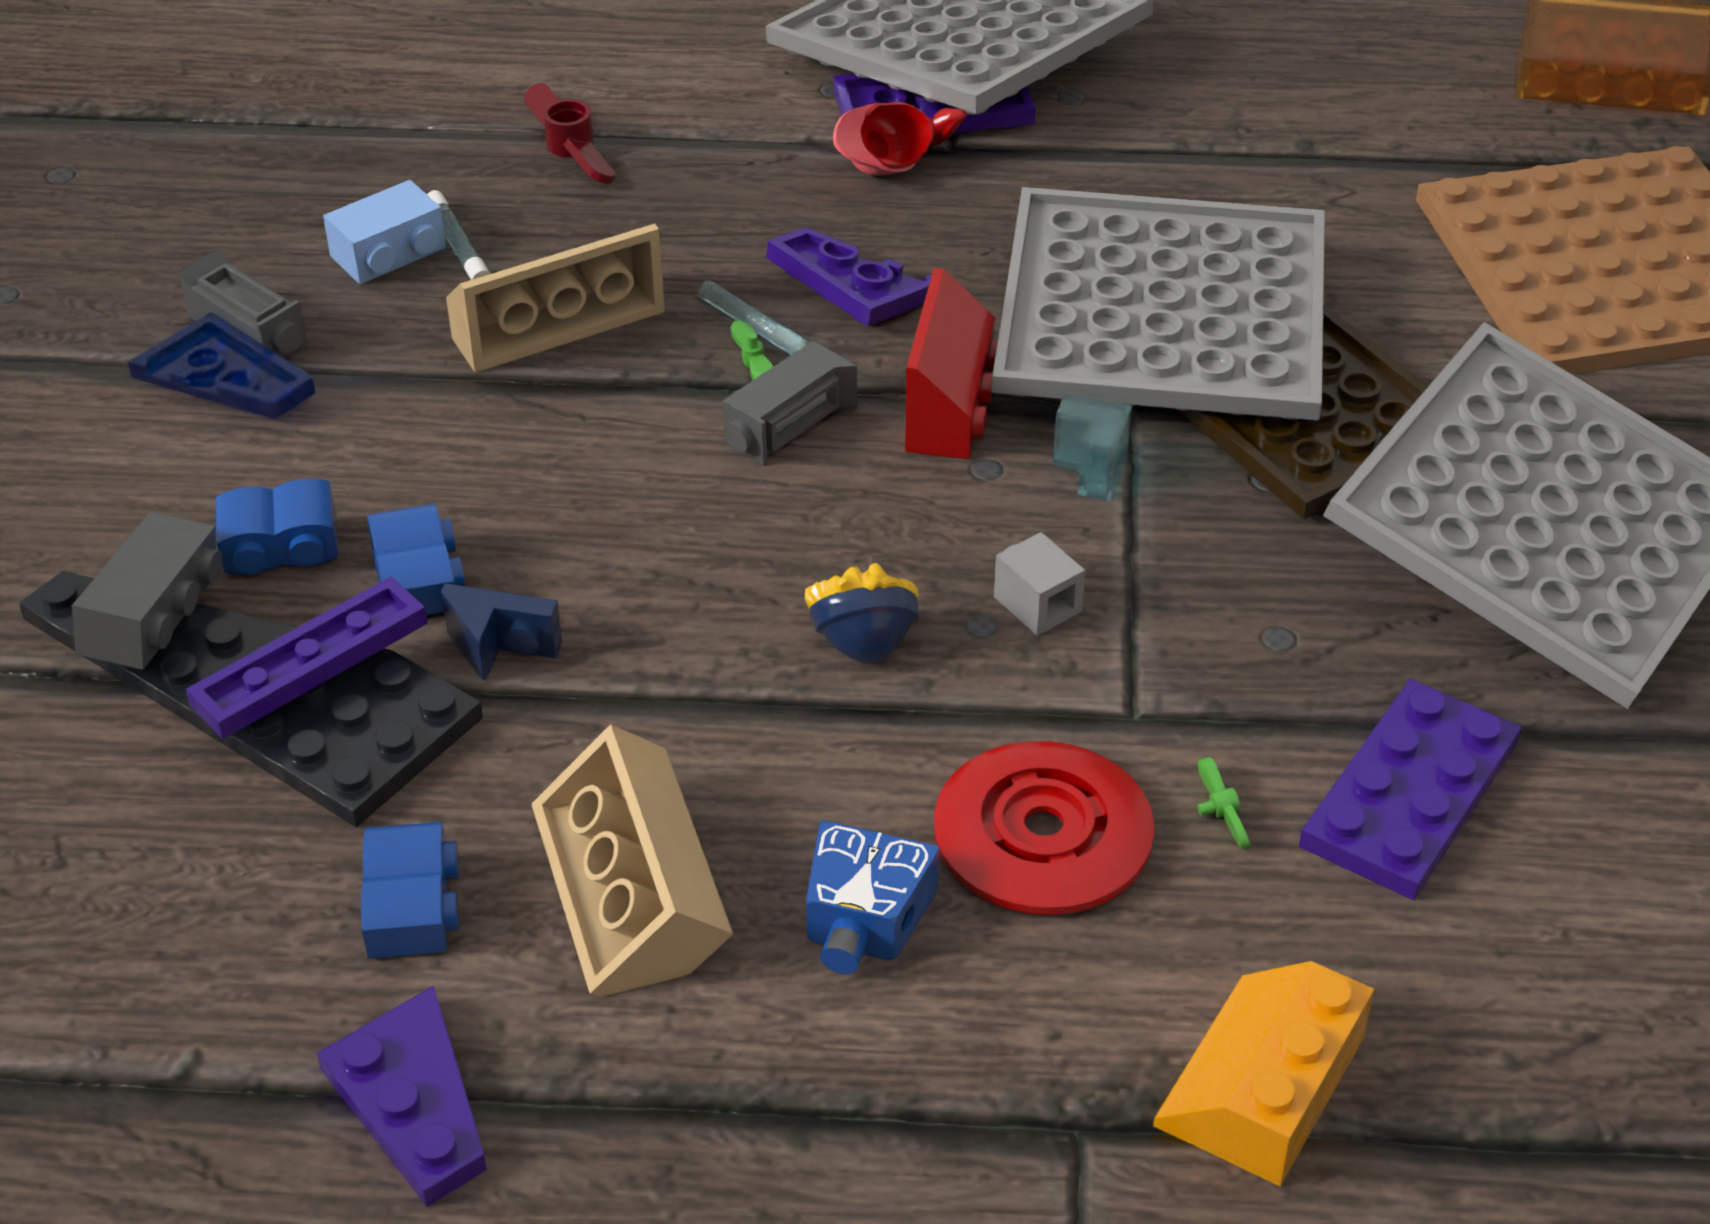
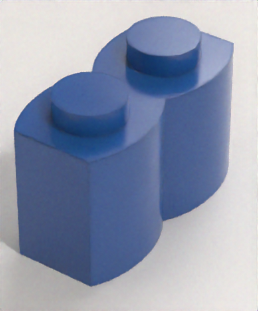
[216,479,339,575]
[367,503,465,615]
[361,822,460,958]

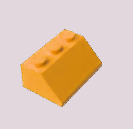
[1153,961,1375,1186]

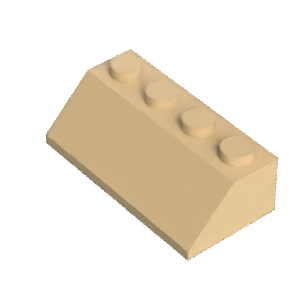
[446,224,665,373]
[531,724,733,997]

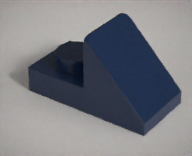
[441,584,562,680]

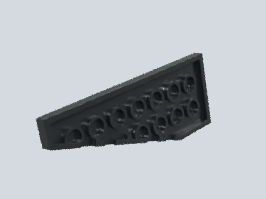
[19,571,483,827]

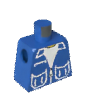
[806,820,939,974]

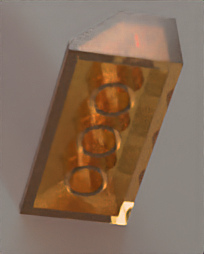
[1515,0,1710,115]

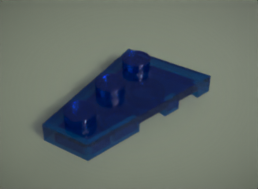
[127,312,316,419]

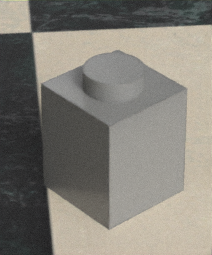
[994,532,1085,636]

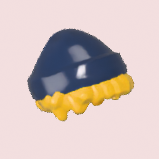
[805,563,919,664]

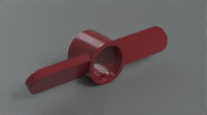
[524,83,616,184]

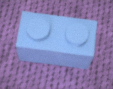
[323,180,446,284]

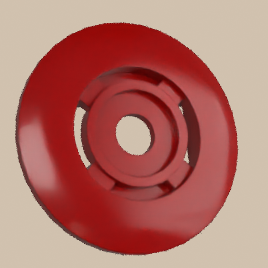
[934,741,1154,915]

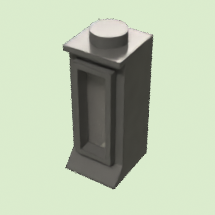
[178,247,308,367]
[723,340,857,466]

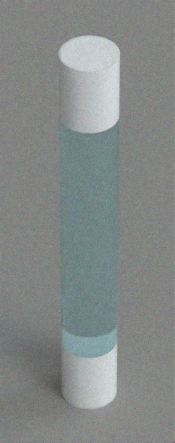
[427,190,491,280]

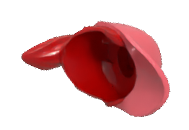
[833,102,967,176]

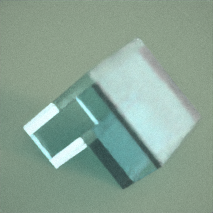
[1053,393,1132,501]

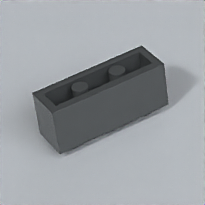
[72,511,223,670]

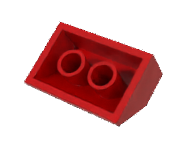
[905,268,998,459]

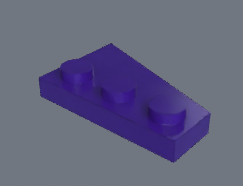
[766,227,932,327]
[316,986,487,1207]

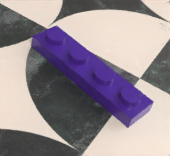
[186,576,428,739]

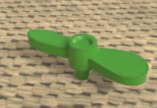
[731,320,774,380]
[1197,757,1252,850]

